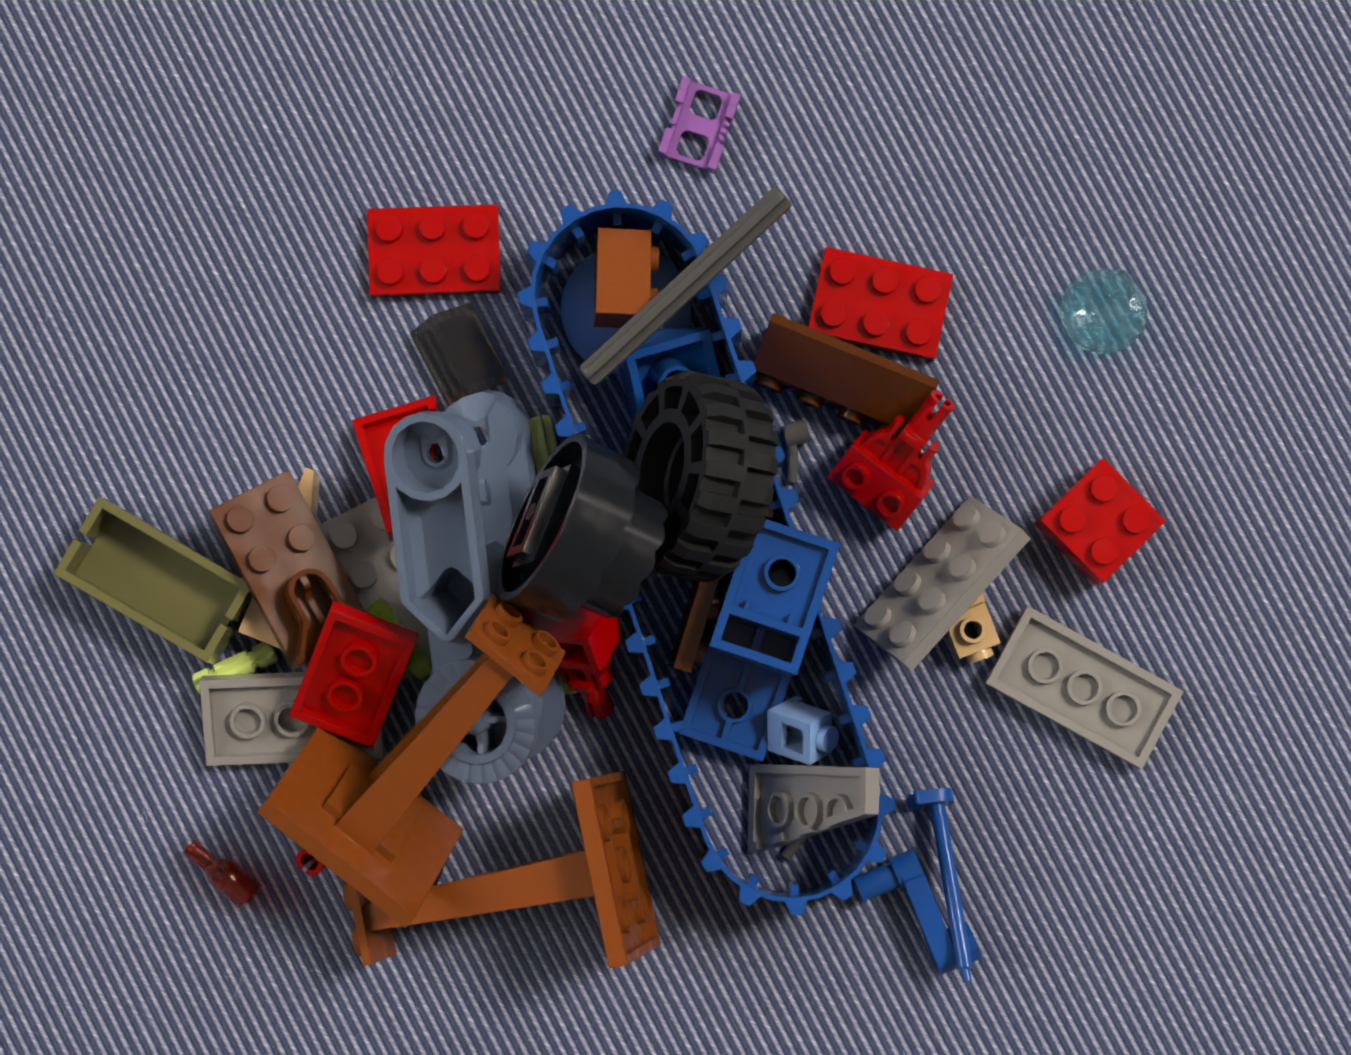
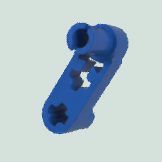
[853,848,982,975]

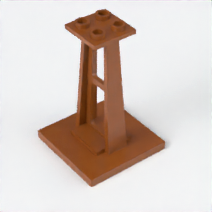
[257,594,566,928]
[343,770,661,969]

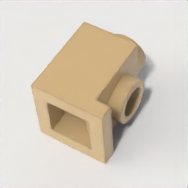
[946,593,1001,664]

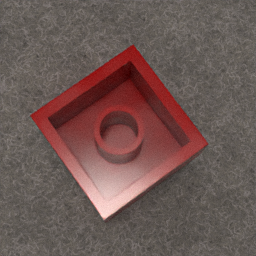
[1034,458,1166,586]

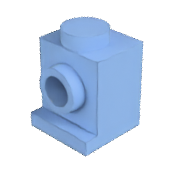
[767,696,839,765]

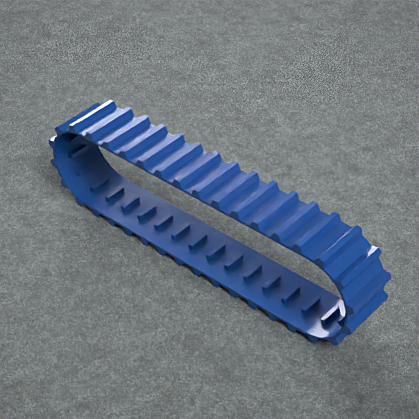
[518,191,895,915]

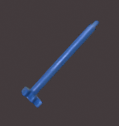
[907,788,973,983]

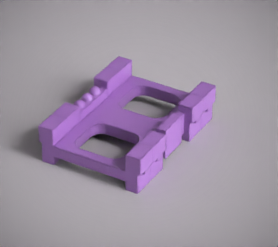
[658,76,741,174]

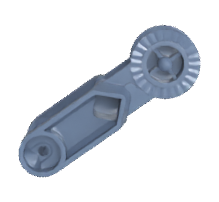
[384,390,566,784]

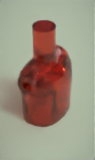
[183,839,263,910]

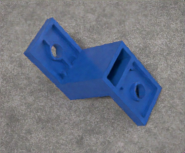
[678,519,840,762]

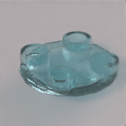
[1060,269,1148,354]

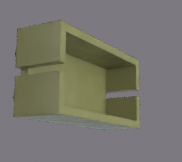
[53,496,253,664]

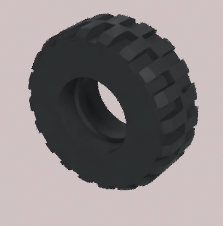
[623,371,778,582]

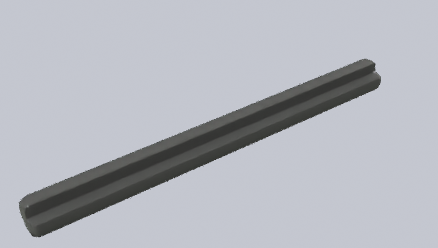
[580,187,792,385]

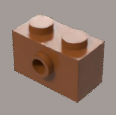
[593,228,659,328]

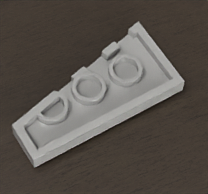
[748,764,880,853]

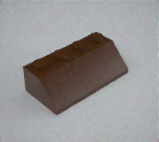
[754,313,939,434]

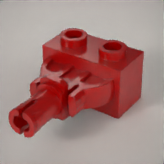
[827,390,955,531]
[522,607,624,719]

